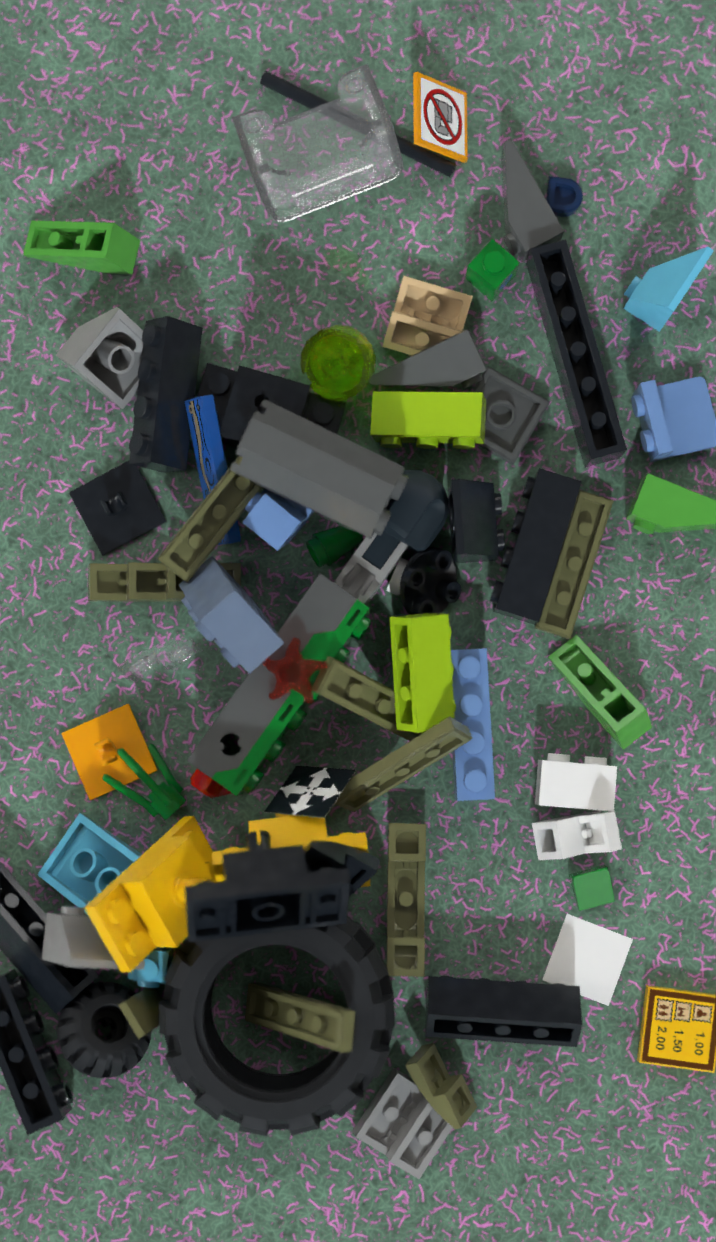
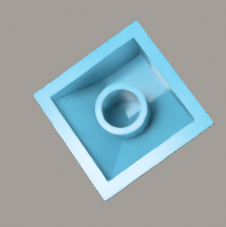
[623,247,714,332]

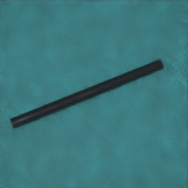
[260,71,457,178]

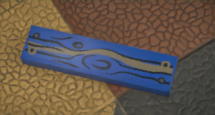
[184,395,241,545]

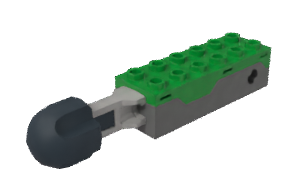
[187,470,449,798]

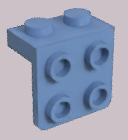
[631,377,716,463]

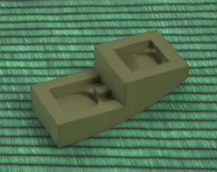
[119,988,163,1039]
[405,1043,477,1129]

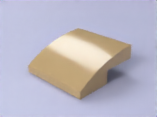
[382,276,473,356]

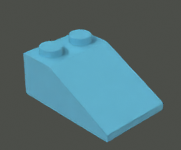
[37,813,142,916]

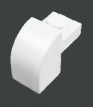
[532,811,622,860]

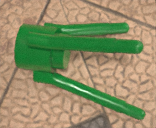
[102,744,186,821]

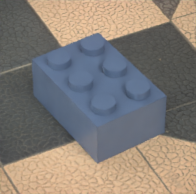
[179,556,284,674]

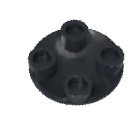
[400,547,461,615]

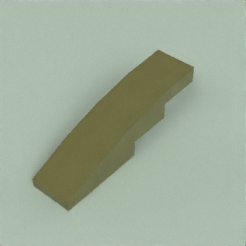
[88,562,241,602]

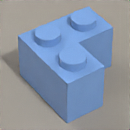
[242,489,314,551]

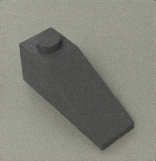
[501,139,564,263]
[368,328,487,389]

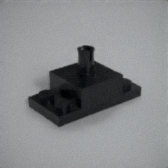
[190,363,346,448]
[184,830,350,942]

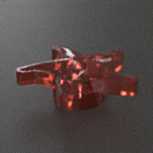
[262,637,328,703]

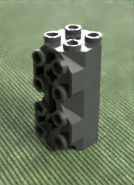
[230,399,408,539]

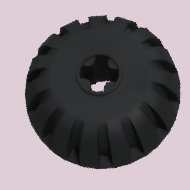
[57,982,151,1078]

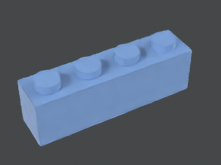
[451,648,495,801]

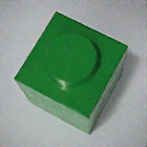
[465,239,520,301]

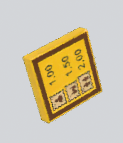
[637,985,716,1073]

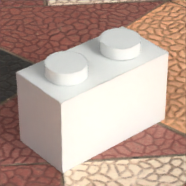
[535,753,617,811]

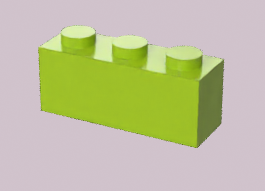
[370,391,487,450]
[390,613,456,733]

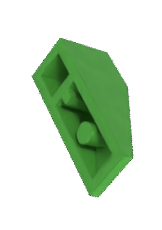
[23,221,141,275]
[626,473,716,535]
[548,634,652,750]

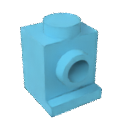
[127,947,174,988]

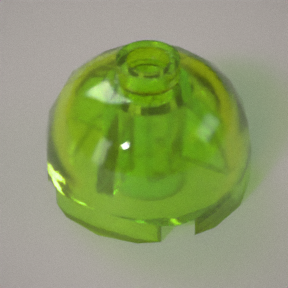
[301,324,376,401]

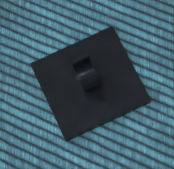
[69,461,167,556]

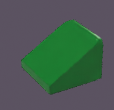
[568,865,615,911]

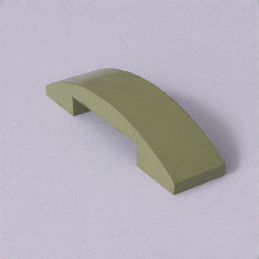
[387,823,426,977]

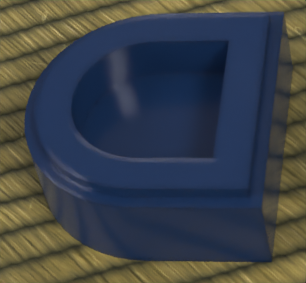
[546,176,583,217]

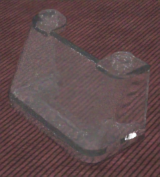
[232,64,403,222]

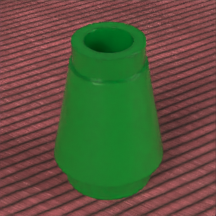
[306,526,363,567]

